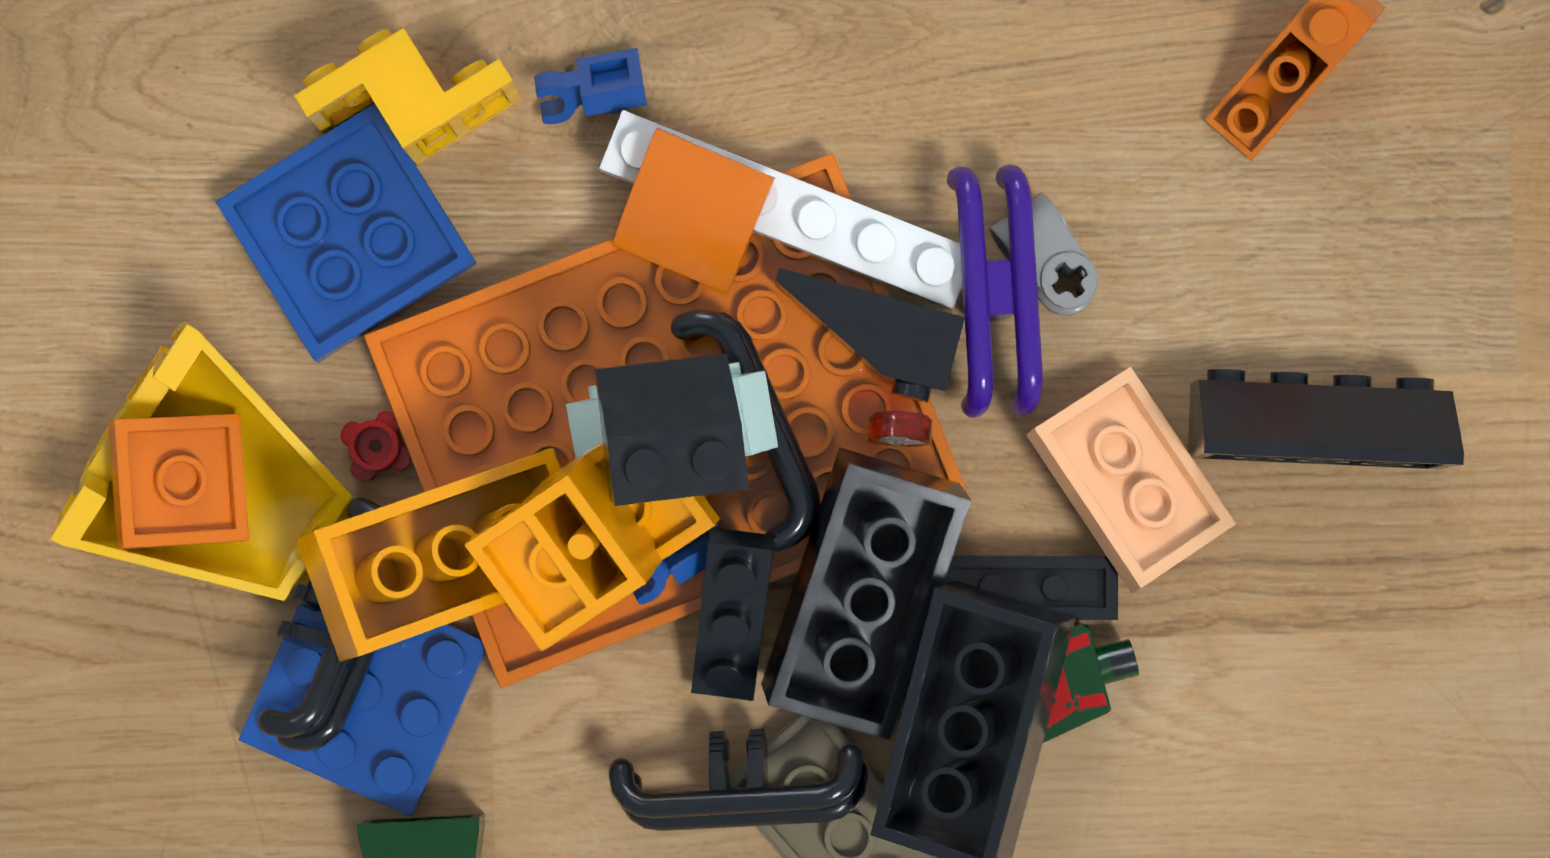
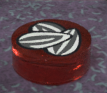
[868,411,933,447]

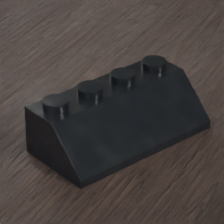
[1188,369,1464,470]

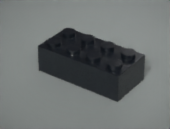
[761,447,971,740]
[870,581,1076,858]

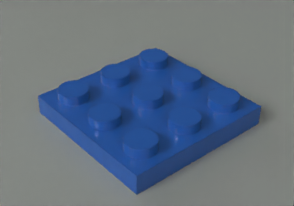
[216,103,477,363]
[238,580,486,817]

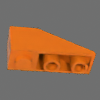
[1205,0,1386,161]

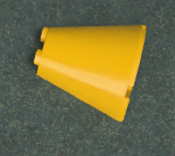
[50,321,352,601]

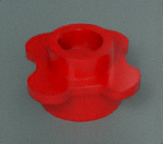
[340,411,411,482]

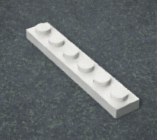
[599,110,962,311]

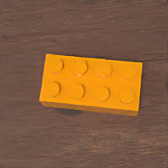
[296,448,561,662]

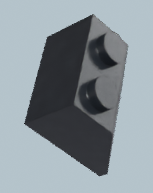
[595,354,749,506]

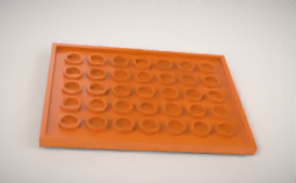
[364,153,972,689]

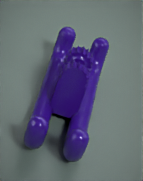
[947,164,1043,418]

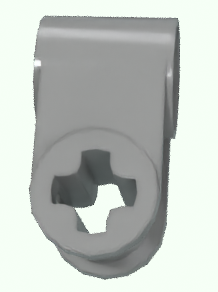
[989,193,1098,316]

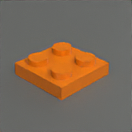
[108,414,249,550]

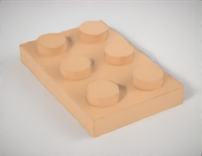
[1026,367,1236,593]

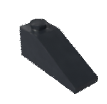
[775,268,965,403]

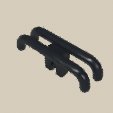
[670,309,821,551]
[257,498,382,752]
[609,728,868,831]

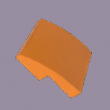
[612,128,776,294]

